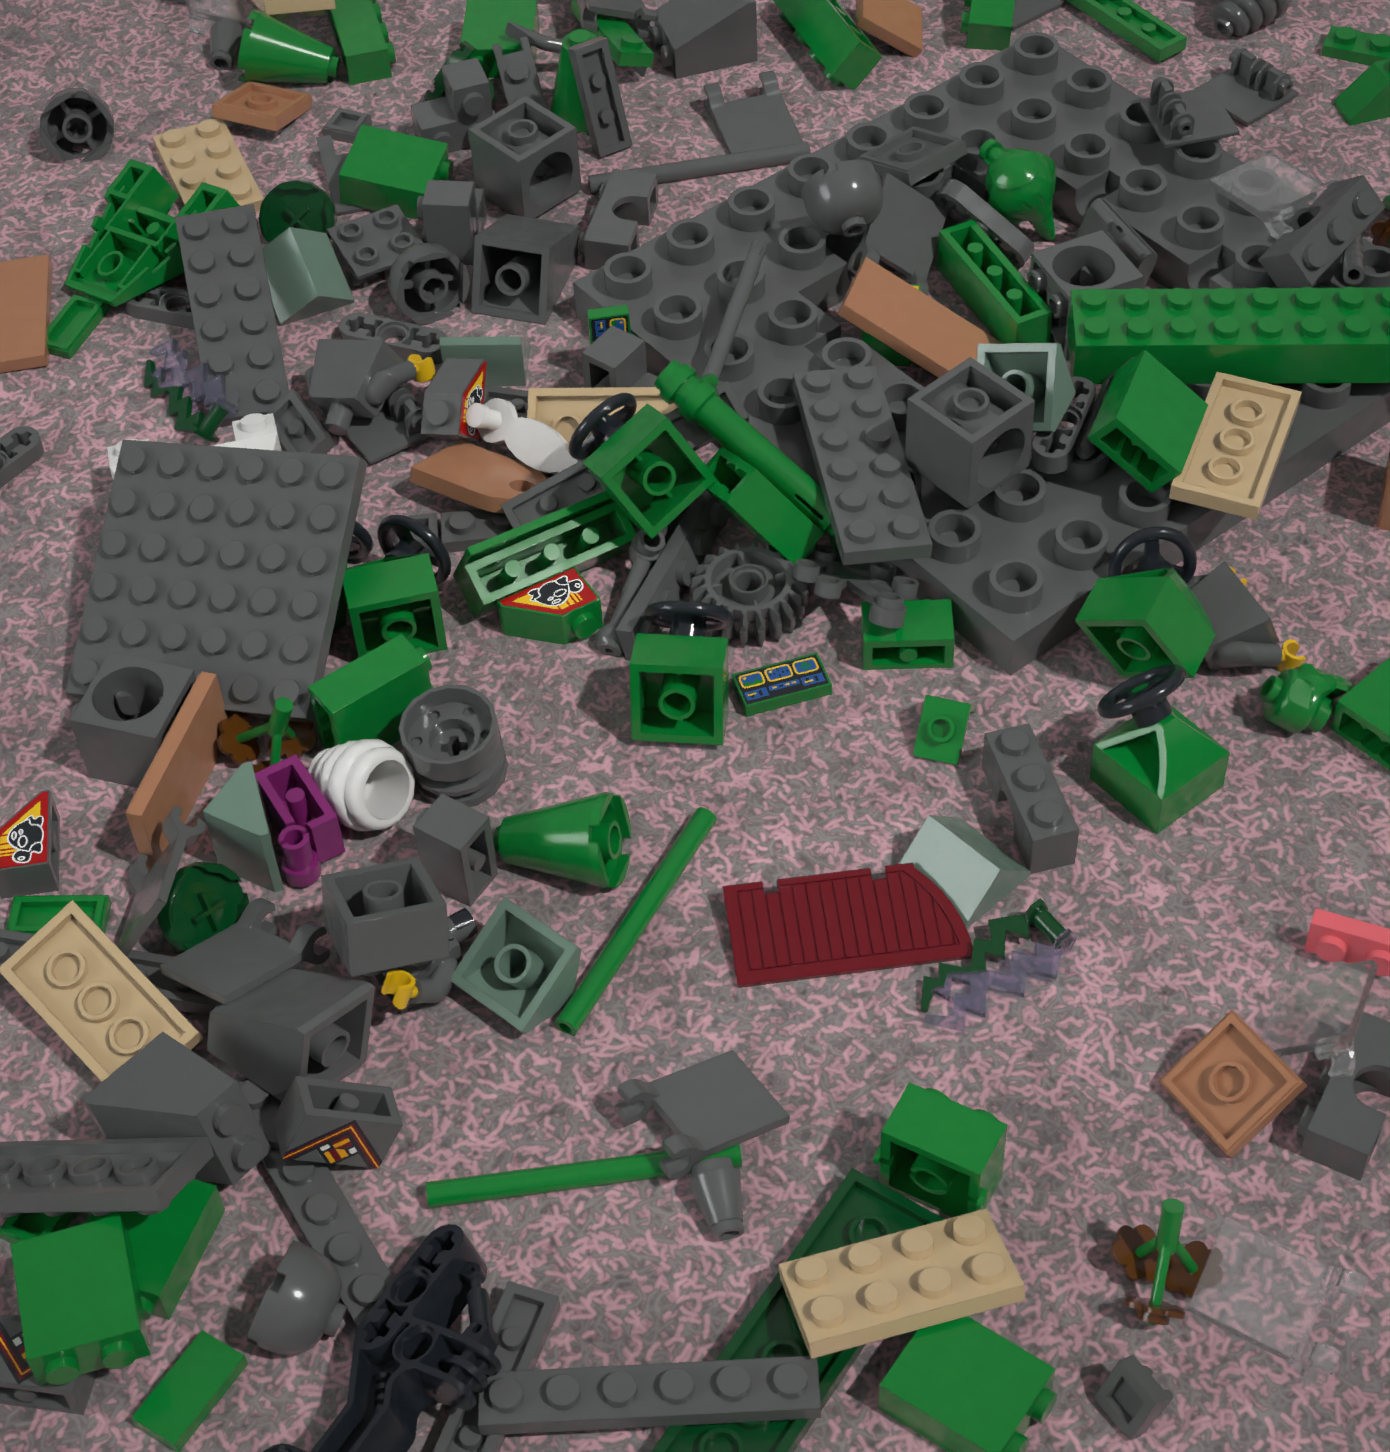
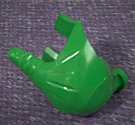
[979,139,1056,241]

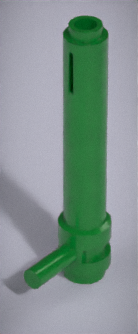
[654,359,834,537]

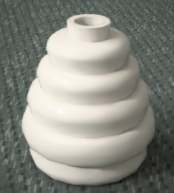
[308,739,415,831]

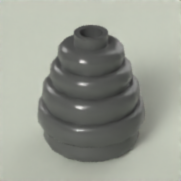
[1213,0,1292,37]

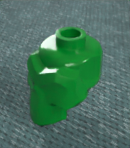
[1259,663,1353,733]

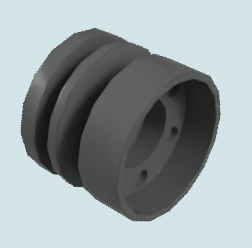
[399,684,508,807]

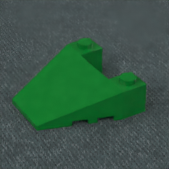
[64,159,240,307]

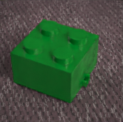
[873,1082,1008,1217]

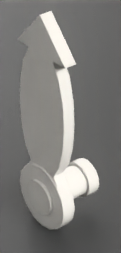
[466,398,581,474]

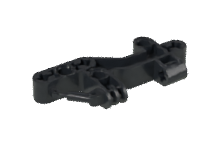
[263,1224,502,1452]

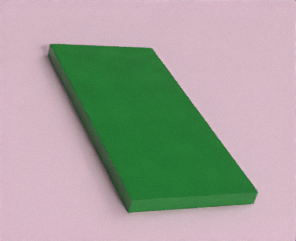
[453,491,614,583]

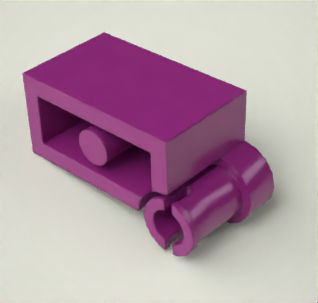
[255,754,346,887]

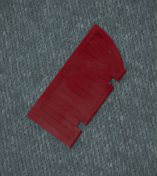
[722,862,973,988]

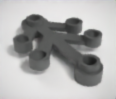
[792,545,919,628]

